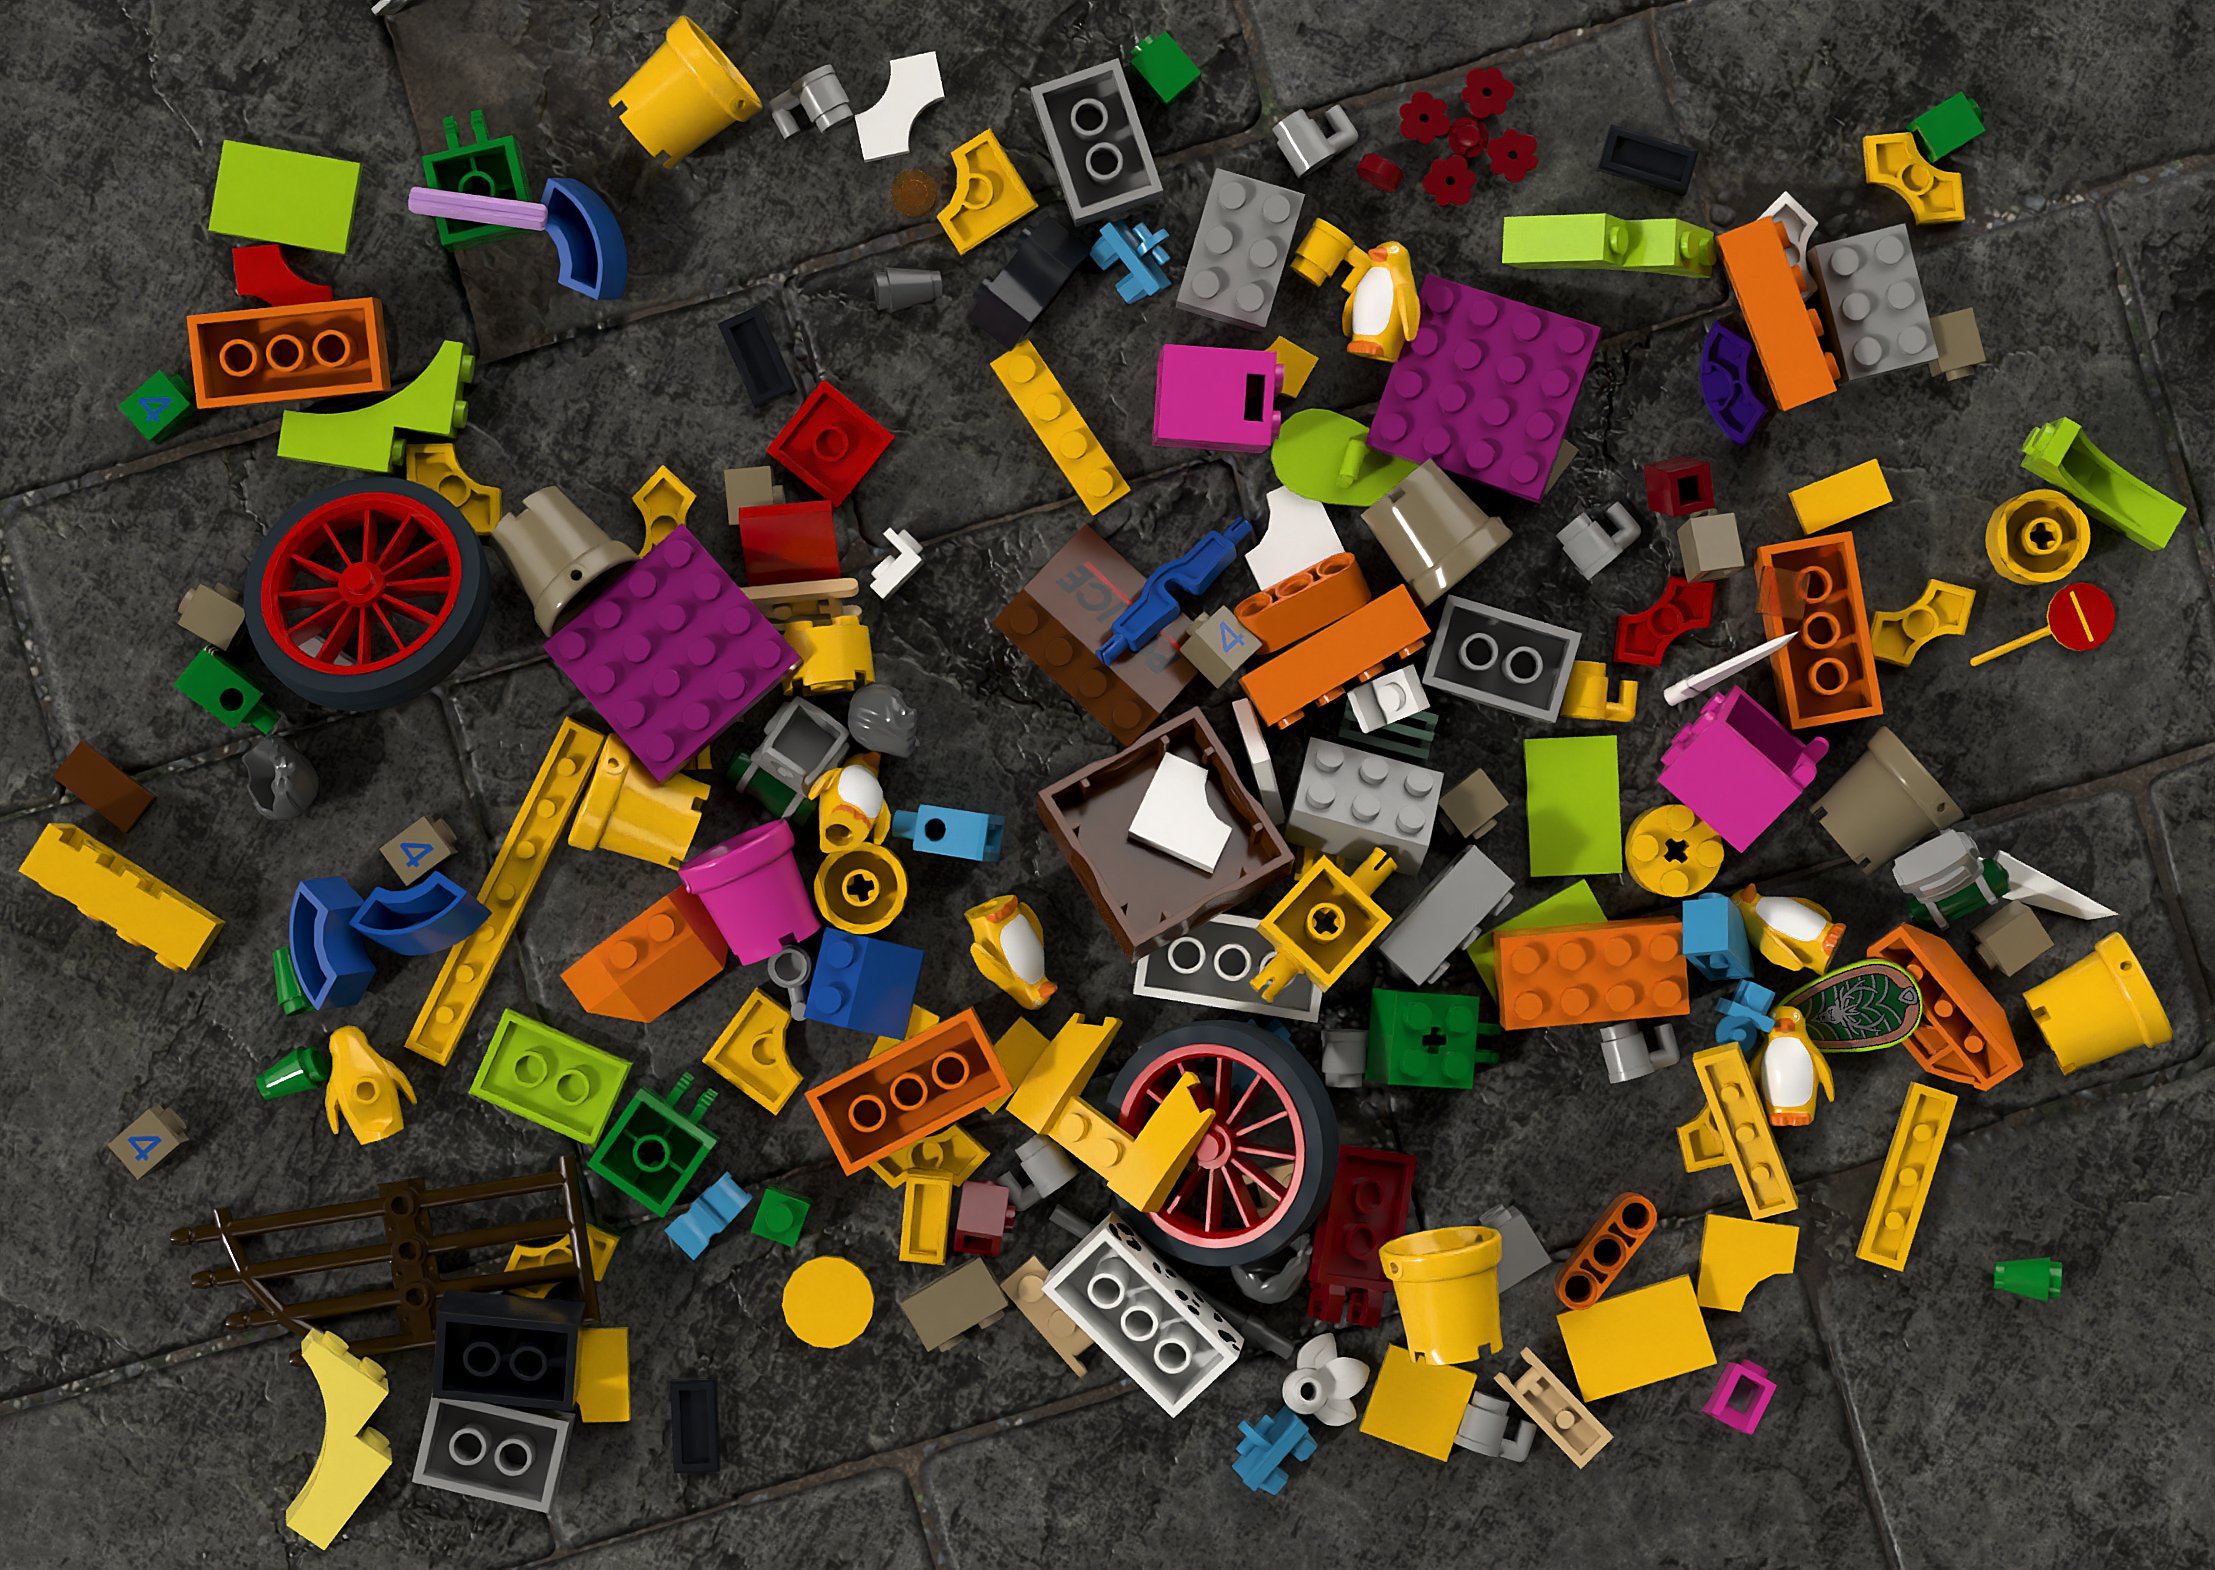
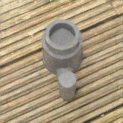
[768,64,854,140]
[1272,104,1358,179]
[1556,501,1641,580]
[768,942,815,1021]
[1600,1019,1680,1083]
[1321,1029,1369,1087]
[995,1134,1080,1211]
[1454,1391,1538,1462]

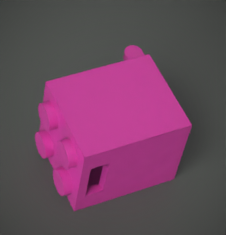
[1152,344,1284,453]
[1657,684,1829,853]

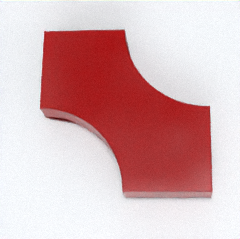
[232,244,334,307]
[1612,576,1716,667]

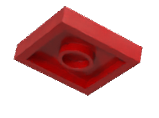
[766,379,896,509]
[738,500,841,587]

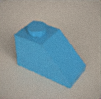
[1683,893,1754,981]

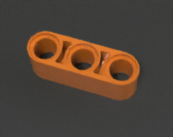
[1234,552,1372,655]
[1553,1192,1657,1310]

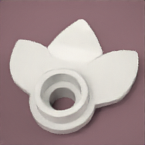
[1282,1333,1370,1426]

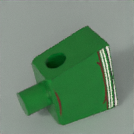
[173,643,282,737]

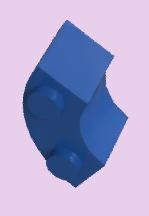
[540,178,627,300]
[349,871,492,956]
[289,876,377,1011]

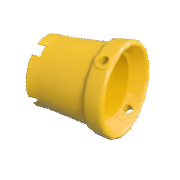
[609,15,763,170]
[568,733,711,871]
[2022,932,2174,1076]
[1379,1226,1503,1365]

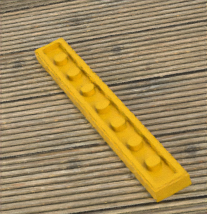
[404,716,608,1067]

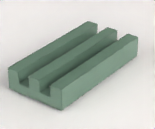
[1337,698,1439,760]

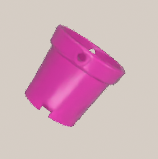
[678,819,822,966]

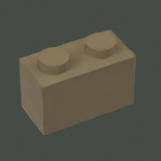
[900,1254,1009,1352]

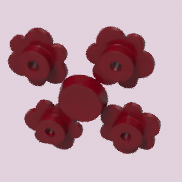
[1399,67,1538,206]

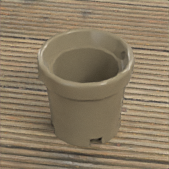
[1360,458,1513,610]
[488,486,640,638]
[1808,726,1964,878]

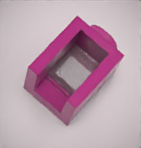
[1701,1359,1777,1435]

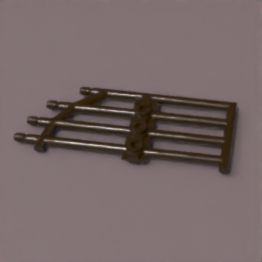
[170,1154,602,1367]

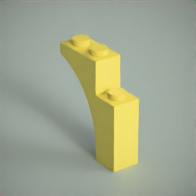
[286,1328,392,1550]

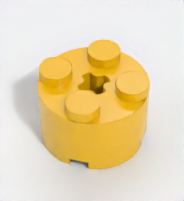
[1985,489,2090,585]
[781,615,875,697]
[1624,804,1724,897]
[814,841,909,934]

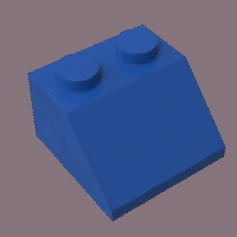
[803,927,926,1041]

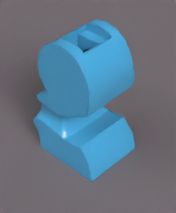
[664,1171,753,1260]

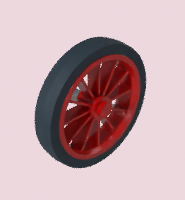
[244,477,491,711]
[1103,1020,1339,1266]

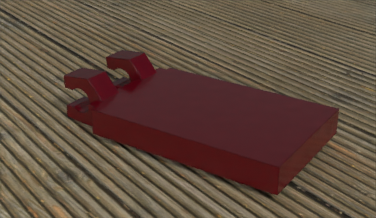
[1307,1144,1417,1328]

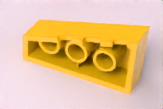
[18,823,226,972]

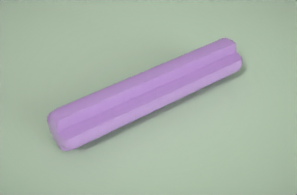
[408,187,548,231]

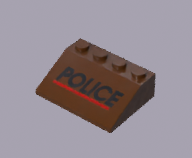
[992,524,1199,748]

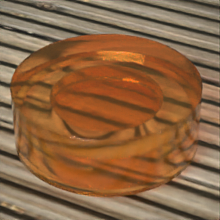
[891,169,937,218]

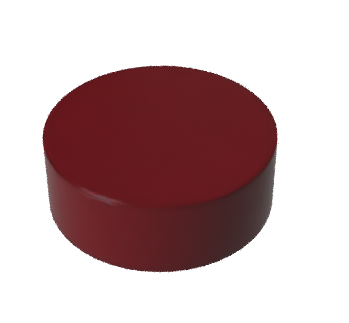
[1356,153,1404,193]

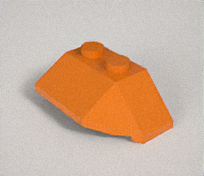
[560,884,729,1023]
[1867,922,2023,1091]

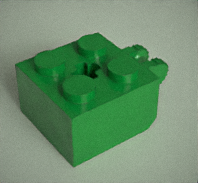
[422,109,540,253]
[1365,987,1501,1089]
[587,1072,721,1218]

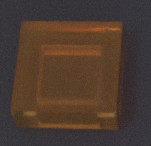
[1754,566,1811,621]

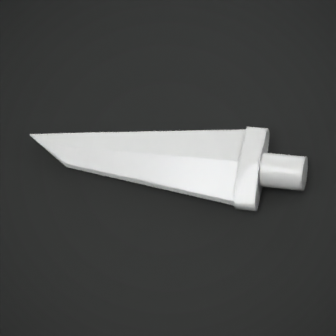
[1664,631,1799,706]
[1979,850,2119,920]

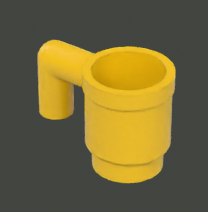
[1289,218,1372,294]
[1560,660,1638,722]

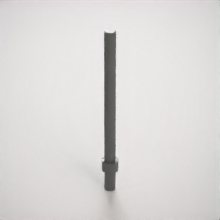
[1049,1204,1296,1360]

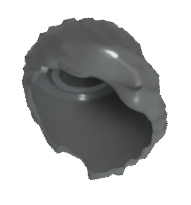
[848,682,920,759]
[242,735,320,821]
[1229,1222,1313,1304]

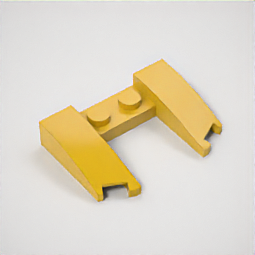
[1005,1013,1216,1212]

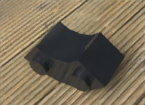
[968,216,1092,351]

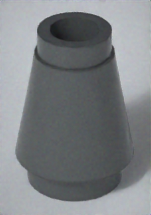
[873,267,942,313]

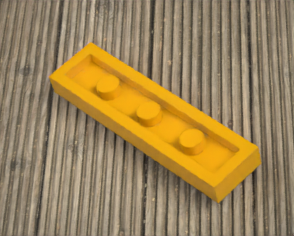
[990,338,1131,517]
[1693,1041,1798,1220]
[1855,1081,1958,1272]

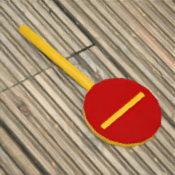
[1970,582,2115,666]

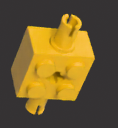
[1249,847,1398,1003]

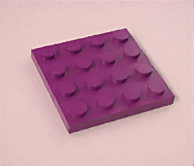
[1365,274,1602,504]
[542,523,804,785]

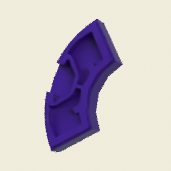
[1699,320,1768,448]

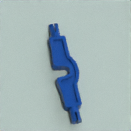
[1096,516,1252,666]

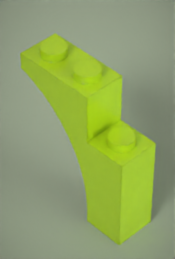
[1502,213,1718,278]
[277,340,475,476]
[2020,417,2187,551]

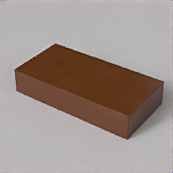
[53,741,158,834]

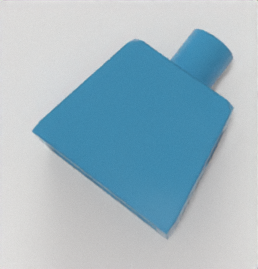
[892,804,1006,862]

